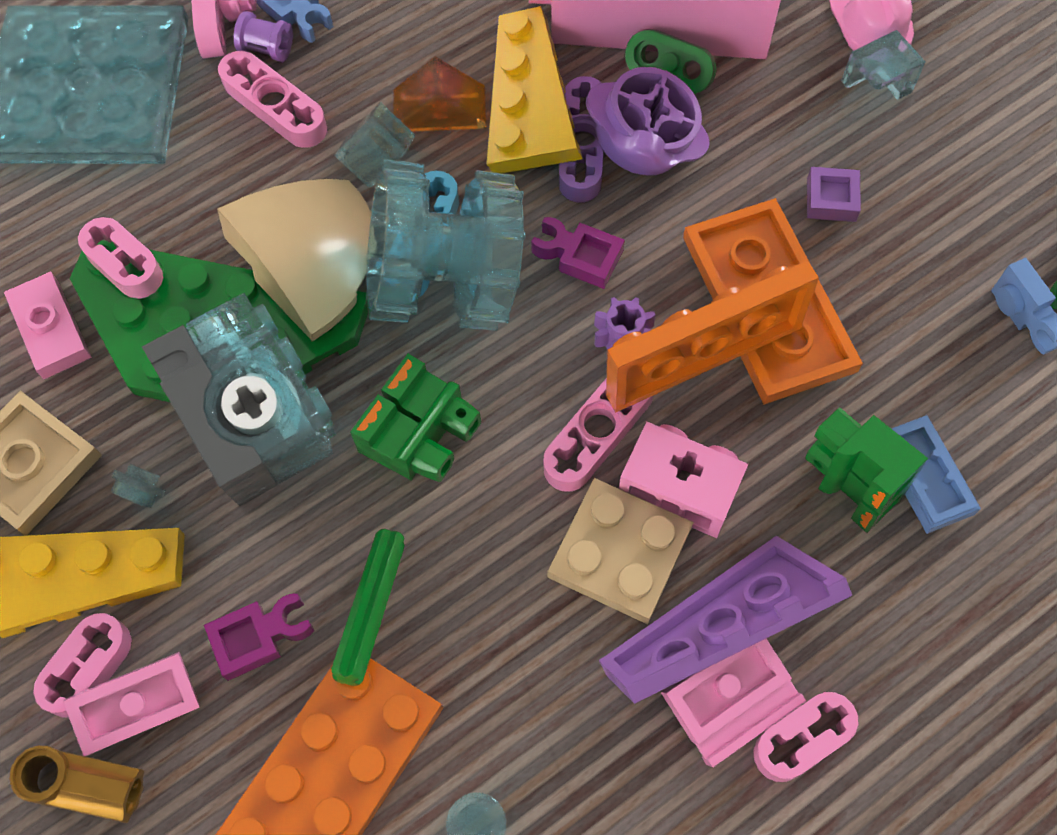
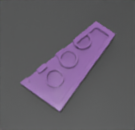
[599,536,853,704]

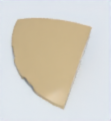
[217,179,377,341]

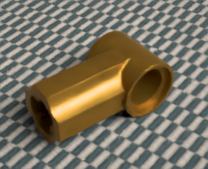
[9,746,145,823]

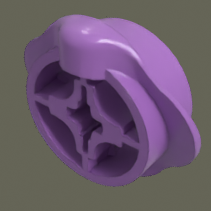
[586,67,709,176]

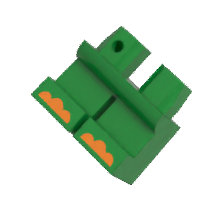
[350,353,481,482]
[805,407,928,533]

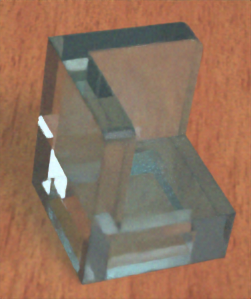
[841,30,925,100]
[334,102,416,187]

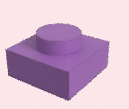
[807,167,861,222]

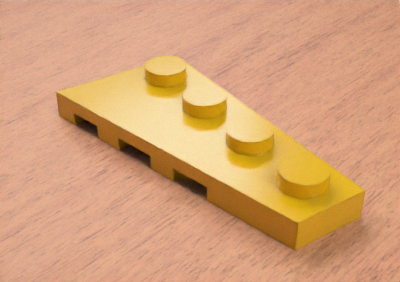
[487,6,583,175]
[0,528,185,638]

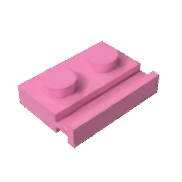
[661,638,806,767]

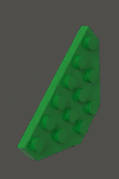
[70,240,371,403]

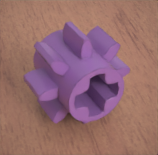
[594,297,656,349]

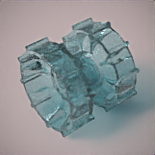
[366,159,526,331]

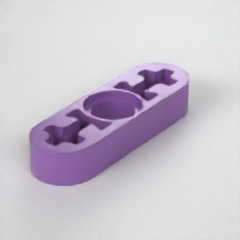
[559,76,603,203]

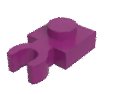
[531,217,625,289]
[204,593,314,681]

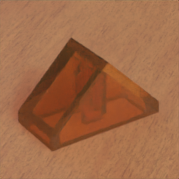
[393,56,487,132]

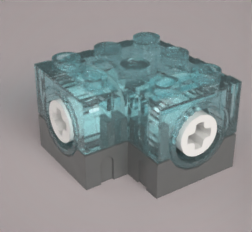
[142,293,336,506]

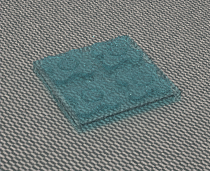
[0,6,188,164]

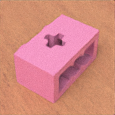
[619,421,748,538]

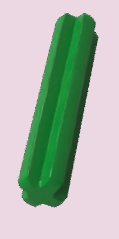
[331,528,405,686]

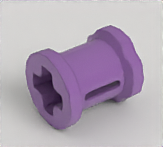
[233,11,293,62]

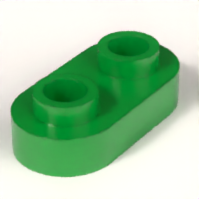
[625,30,716,94]

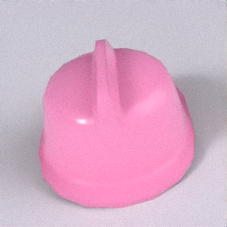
[829,0,914,61]

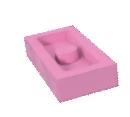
[4,272,92,379]
[63,652,200,757]

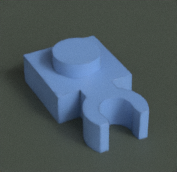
[256,0,333,43]
[991,258,1057,355]

